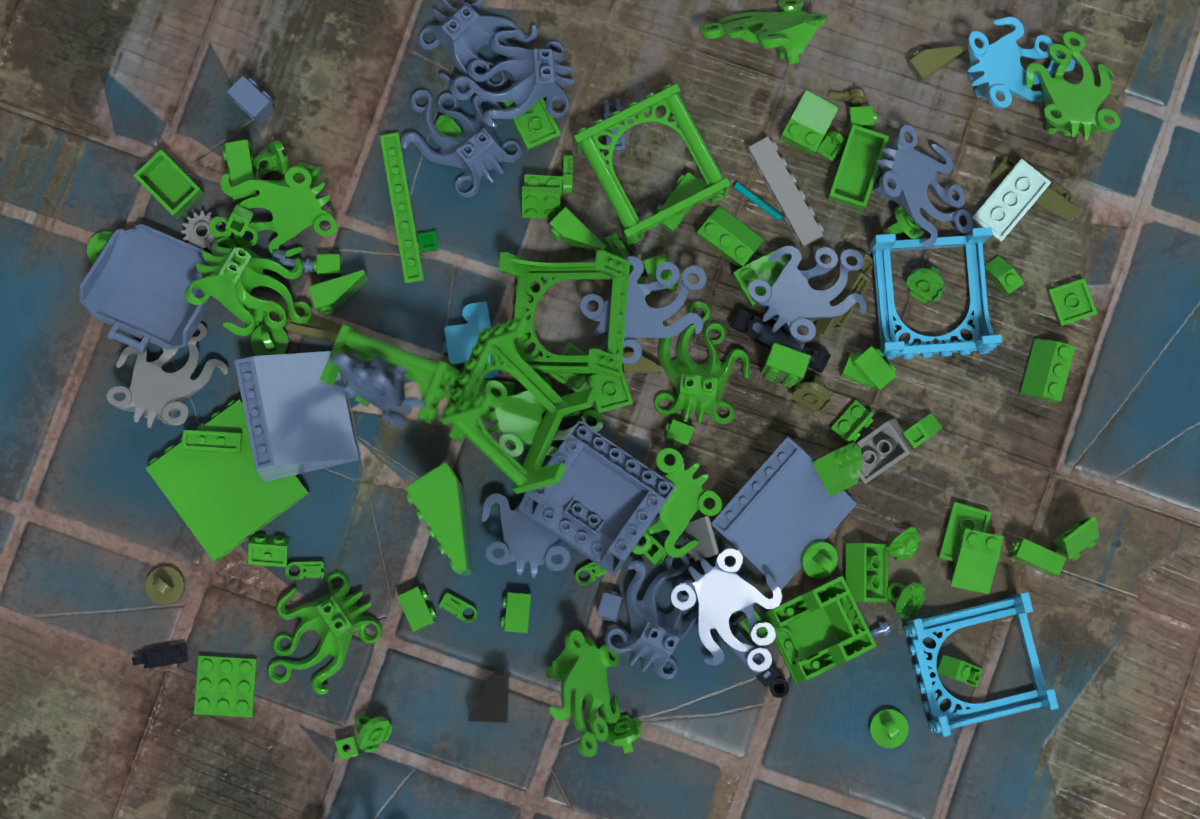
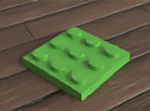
[194,656,258,718]

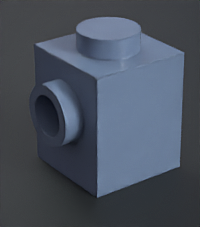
[597,591,624,623]

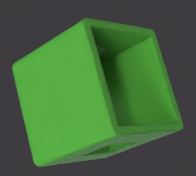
[335,736,360,760]

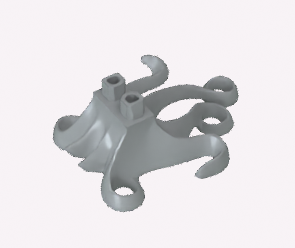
[107,323,228,428]

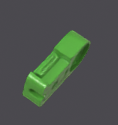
[563,155,573,194]
[285,561,325,580]
[575,562,608,585]
[439,593,478,623]

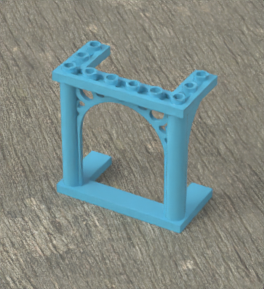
[869,227,1002,361]
[904,592,1059,737]

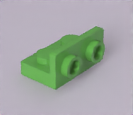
[830,400,874,444]
[248,534,290,567]

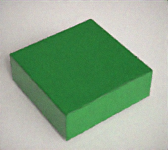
[417,230,439,253]

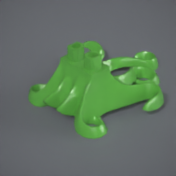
[699,0,828,64]
[1025,32,1121,140]
[209,165,338,258]
[184,237,312,336]
[653,301,750,424]
[482,373,603,458]
[632,448,722,557]
[267,570,383,694]
[546,630,620,757]

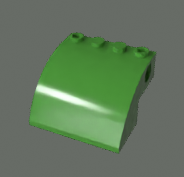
[762,576,877,685]

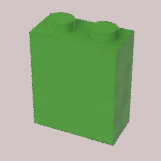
[1008,538,1067,577]

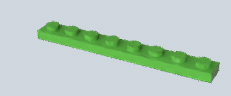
[380,132,424,284]

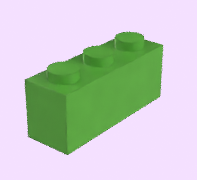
[653,172,707,234]

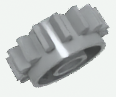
[181,211,223,252]

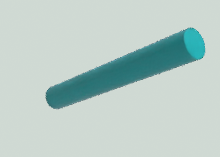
[733,182,783,221]

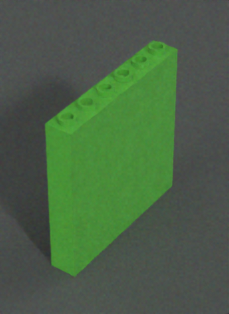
[145,399,310,562]

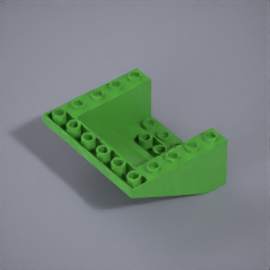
[405,462,473,577]

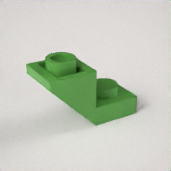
[902,413,942,449]

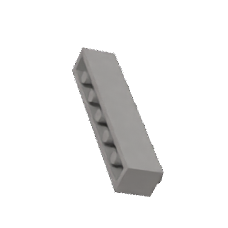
[747,137,824,249]

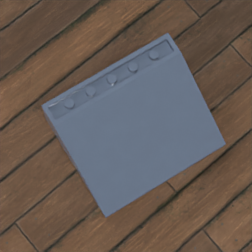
[235,351,359,482]
[518,420,676,576]
[711,437,857,590]

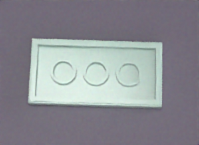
[972,158,1051,242]

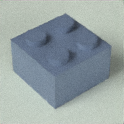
[227,76,275,126]

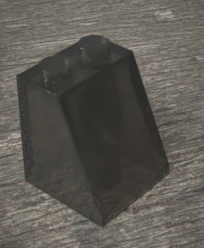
[468,670,511,723]

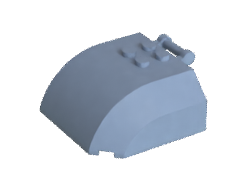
[79,224,213,354]

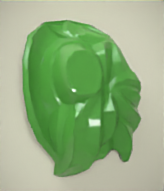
[885,526,919,562]

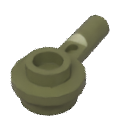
[829,89,867,106]

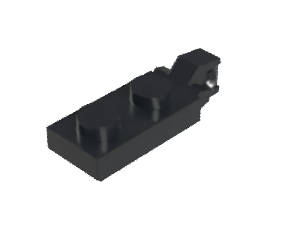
[132,643,189,669]

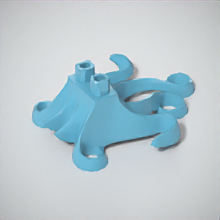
[968,17,1075,109]

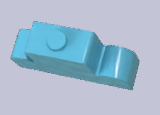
[443,301,499,380]

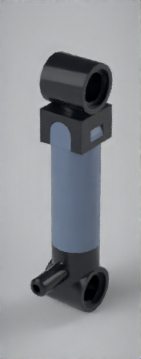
[729,308,831,373]
[712,611,789,698]

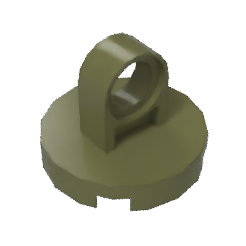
[792,375,831,413]
[145,567,185,605]

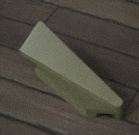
[990,155,1081,221]
[815,249,874,335]
[270,300,363,343]

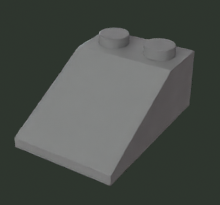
[856,418,916,484]
[682,516,719,562]

